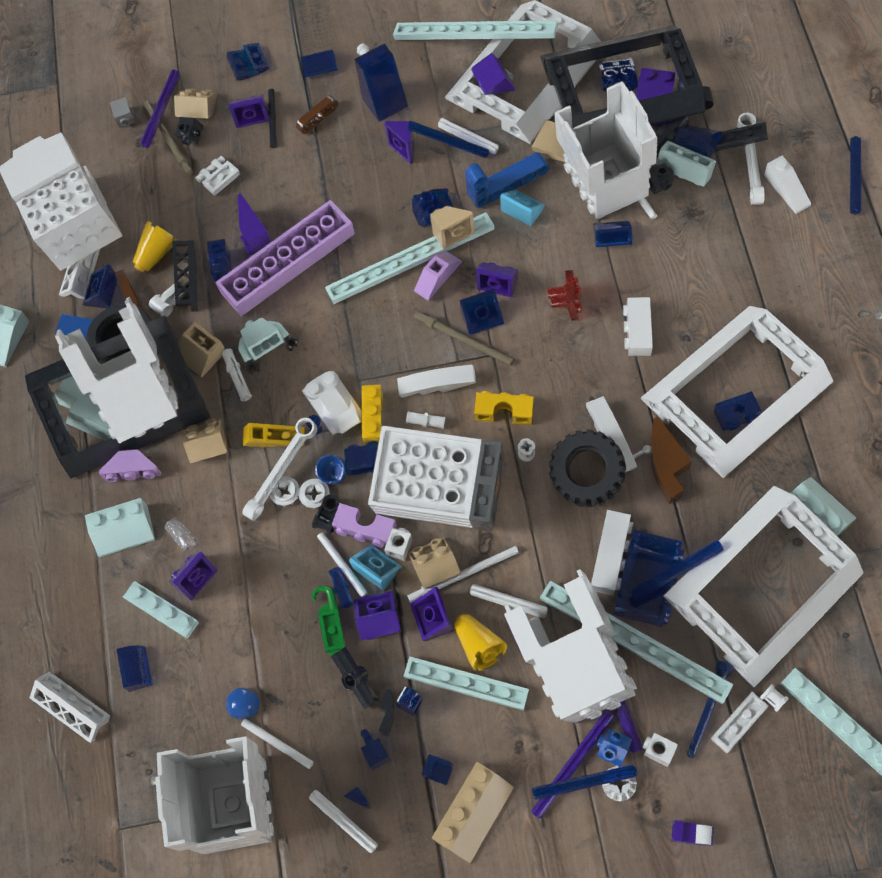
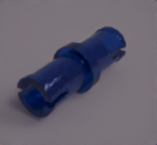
[329,567,354,608]

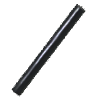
[268,89,277,148]

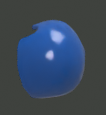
[315,455,347,484]
[226,688,260,719]

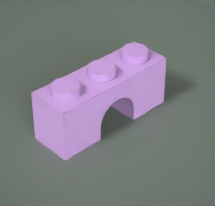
[332,503,397,548]

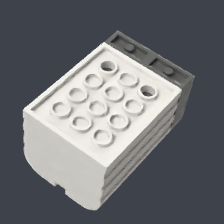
[368,426,504,531]

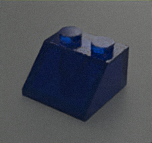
[673,125,722,158]

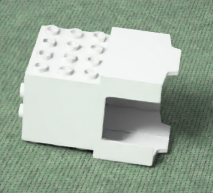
[554,82,657,219]
[0,133,123,271]
[55,297,179,443]
[504,569,637,723]
[155,736,274,854]

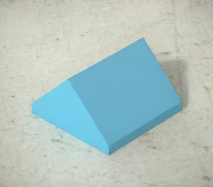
[500,189,545,227]
[349,544,402,591]

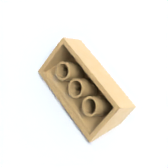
[432,762,514,864]

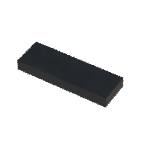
[712,122,768,151]

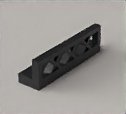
[172,240,198,312]

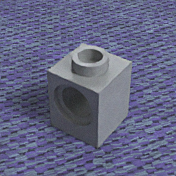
[109,97,135,128]

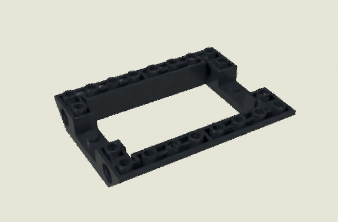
[540,25,705,128]
[25,316,211,479]

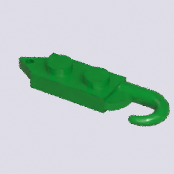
[312,585,346,656]

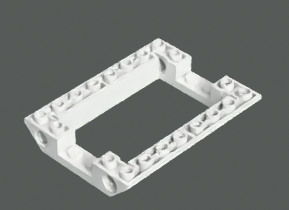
[445,0,601,144]
[641,306,833,478]
[663,486,863,688]

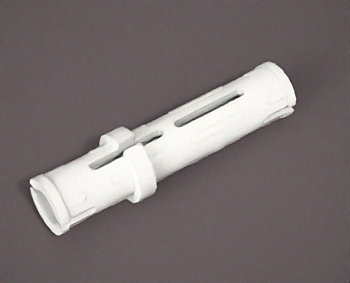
[221,349,252,401]

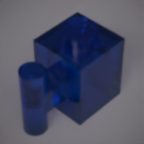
[360,729,391,770]

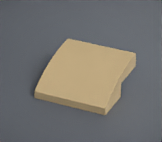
[532,120,565,162]

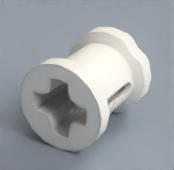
[518,438,535,461]
[760,684,789,712]

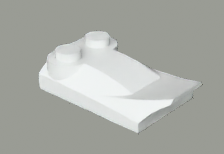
[302,371,362,435]

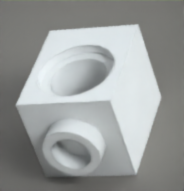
[384,528,413,561]
[642,733,678,767]

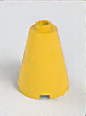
[133,221,178,273]
[454,614,507,671]

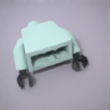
[238,318,297,375]

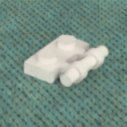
[195,156,240,196]

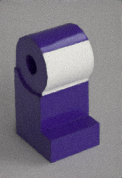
[671,820,714,846]

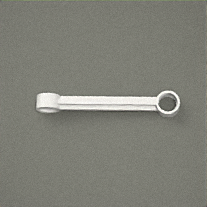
[737,113,764,205]
[242,418,317,521]

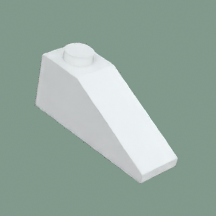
[764,156,811,214]

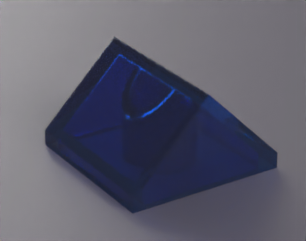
[82,264,117,309]
[459,289,504,335]

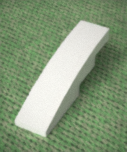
[397,365,476,398]
[586,396,637,473]

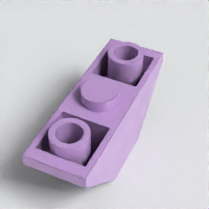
[414,252,462,301]
[99,449,161,482]

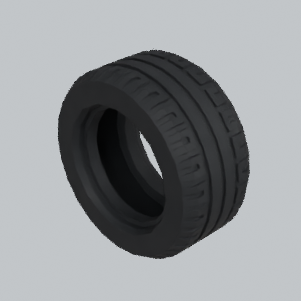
[86,304,159,364]

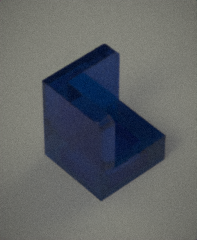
[421,754,454,785]

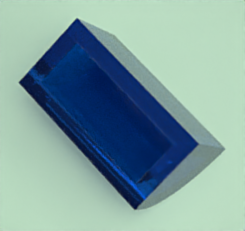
[300,49,338,78]
[593,221,632,247]
[116,645,153,692]

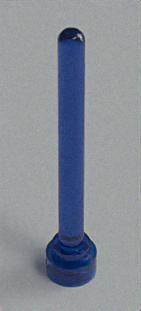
[687,660,734,758]

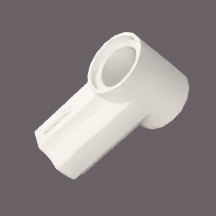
[149,284,187,317]

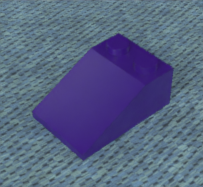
[636,68,676,127]
[238,193,271,256]
[169,551,217,600]

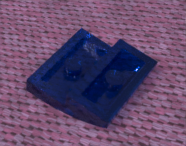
[226,42,269,81]

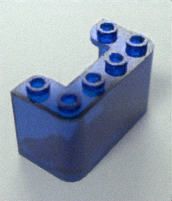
[614,530,685,627]

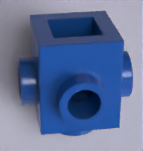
[597,729,632,767]

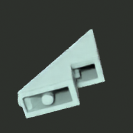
[55,376,112,441]

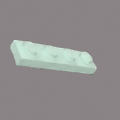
[123,581,199,639]

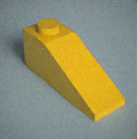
[243,423,305,447]

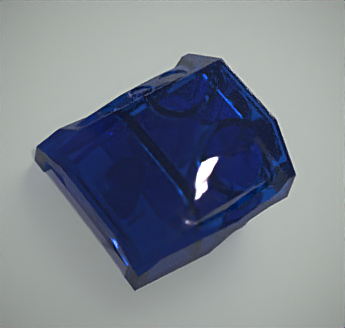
[598,58,638,92]
[412,188,454,228]

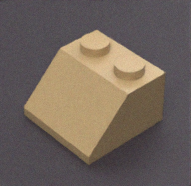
[430,206,475,250]

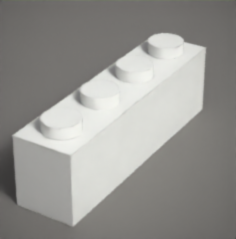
[591,510,633,596]

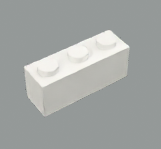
[623,297,653,356]

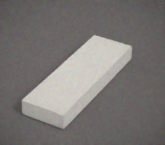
[711,692,768,753]

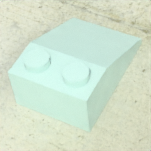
[0,305,30,367]

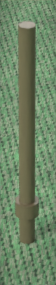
[143,101,193,175]
[414,311,513,366]

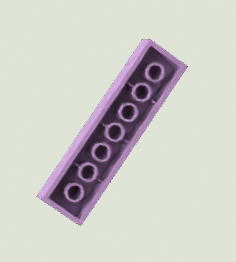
[215,200,355,317]

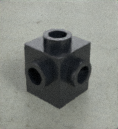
[175,117,204,145]
[649,162,675,195]

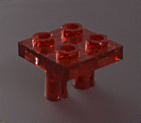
[548,270,582,321]

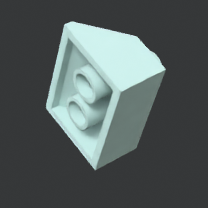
[791,477,856,537]
[85,498,155,558]

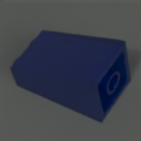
[354,43,408,122]

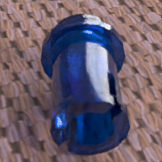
[306,415,322,435]

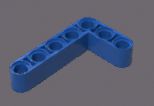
[465,152,550,208]

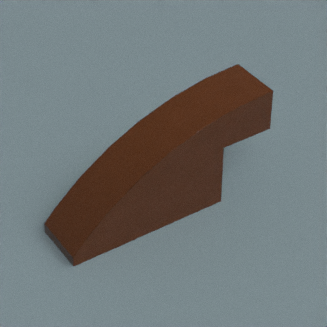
[650,416,692,504]

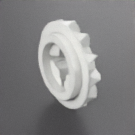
[270,476,300,507]
[299,479,330,509]
[602,766,637,801]

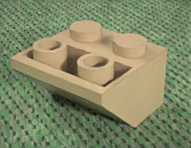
[174,89,217,119]
[179,322,225,378]
[183,419,227,463]
[408,537,461,589]

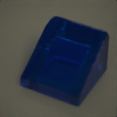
[344,787,371,809]

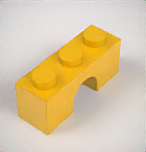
[362,385,383,447]
[474,391,534,425]

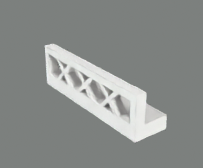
[59,249,100,299]
[30,671,110,743]

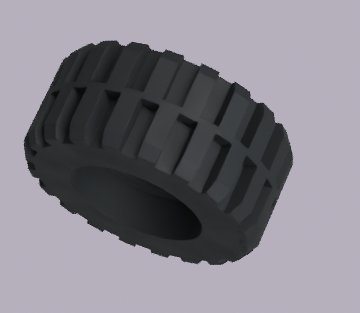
[549,429,626,507]

